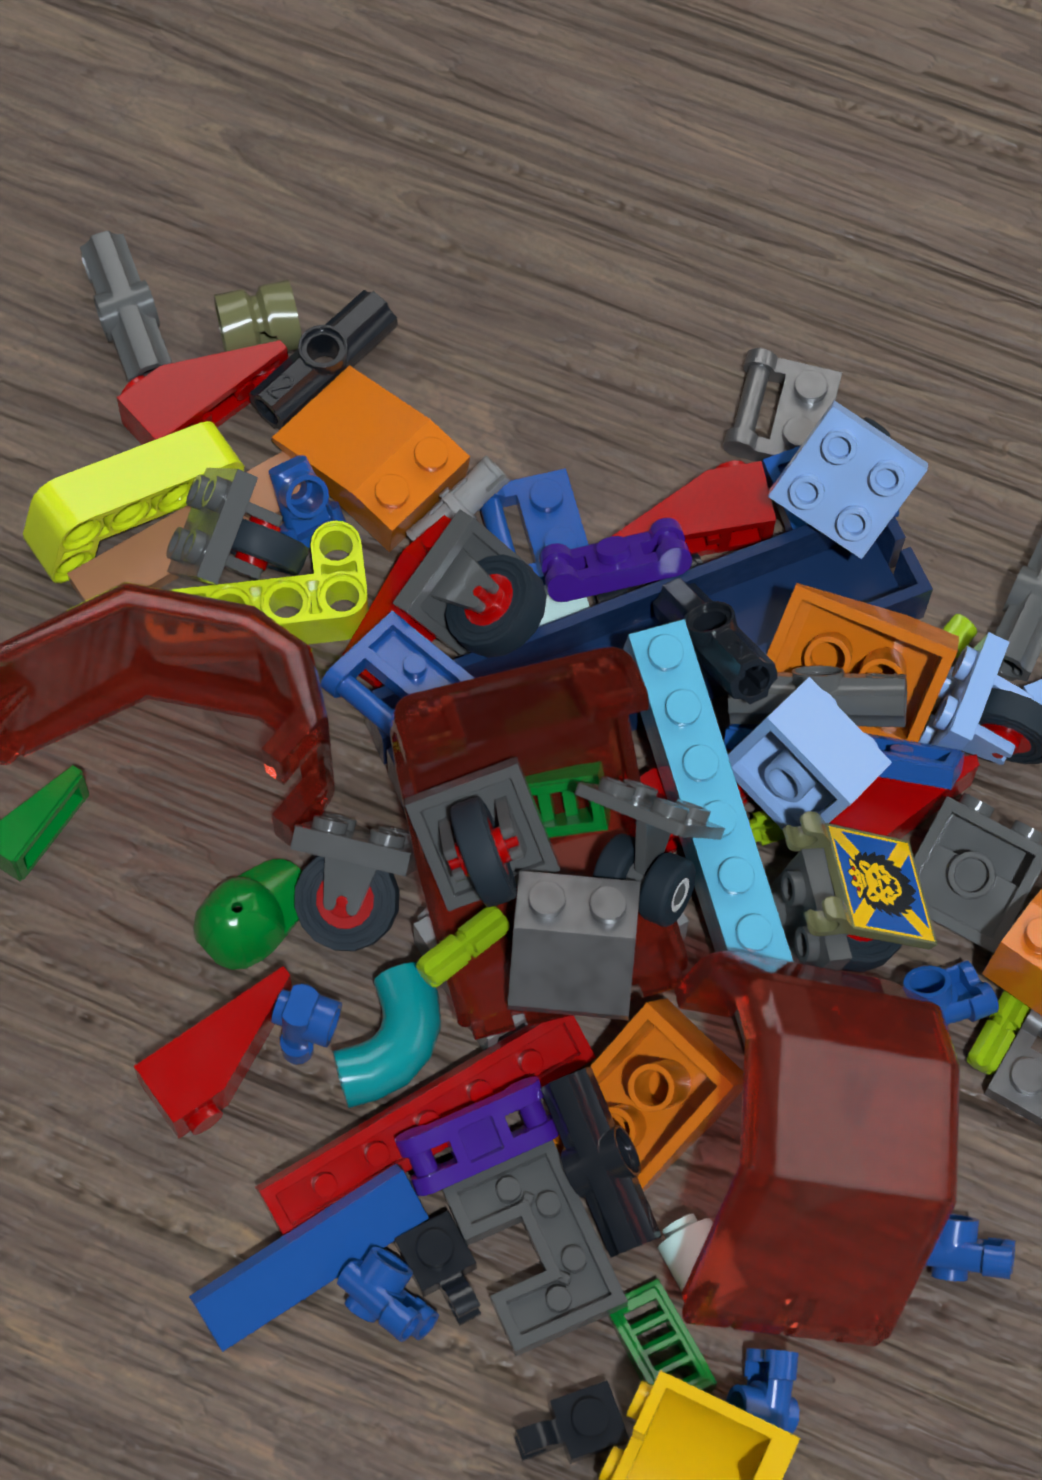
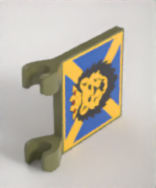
[783,811,938,950]

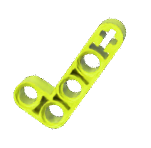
[23,421,244,583]
[147,521,369,659]

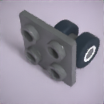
[575,776,725,927]

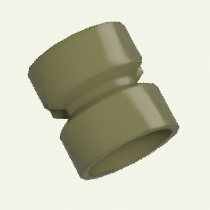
[214,280,302,352]

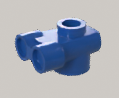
[269,455,347,548]
[893,960,999,1037]
[271,984,342,1065]
[919,1213,1016,1281]
[337,1247,439,1342]
[725,1348,799,1434]

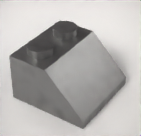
[508,871,640,1020]

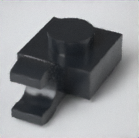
[394,1211,481,1326]
[514,1380,630,1464]

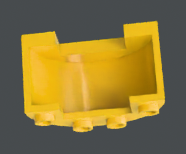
[598,1370,800,1480]

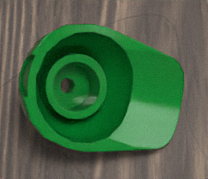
[193,859,302,970]

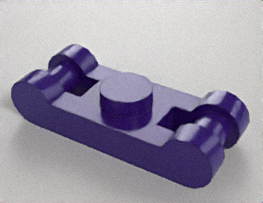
[539,518,692,602]
[395,1076,559,1196]

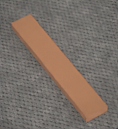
[67,451,301,624]

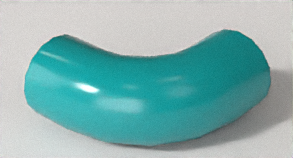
[332,962,442,1109]

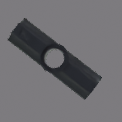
[249,290,398,429]
[652,577,778,705]
[540,1067,662,1258]

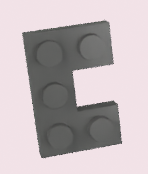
[442,1140,628,1357]

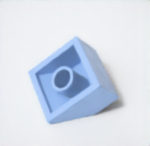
[728,677,892,830]

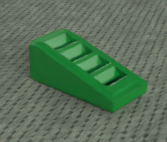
[525,761,611,838]
[0,765,89,882]
[608,1279,717,1393]

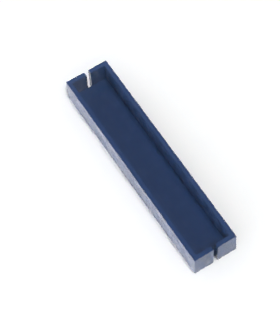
[364,515,933,819]

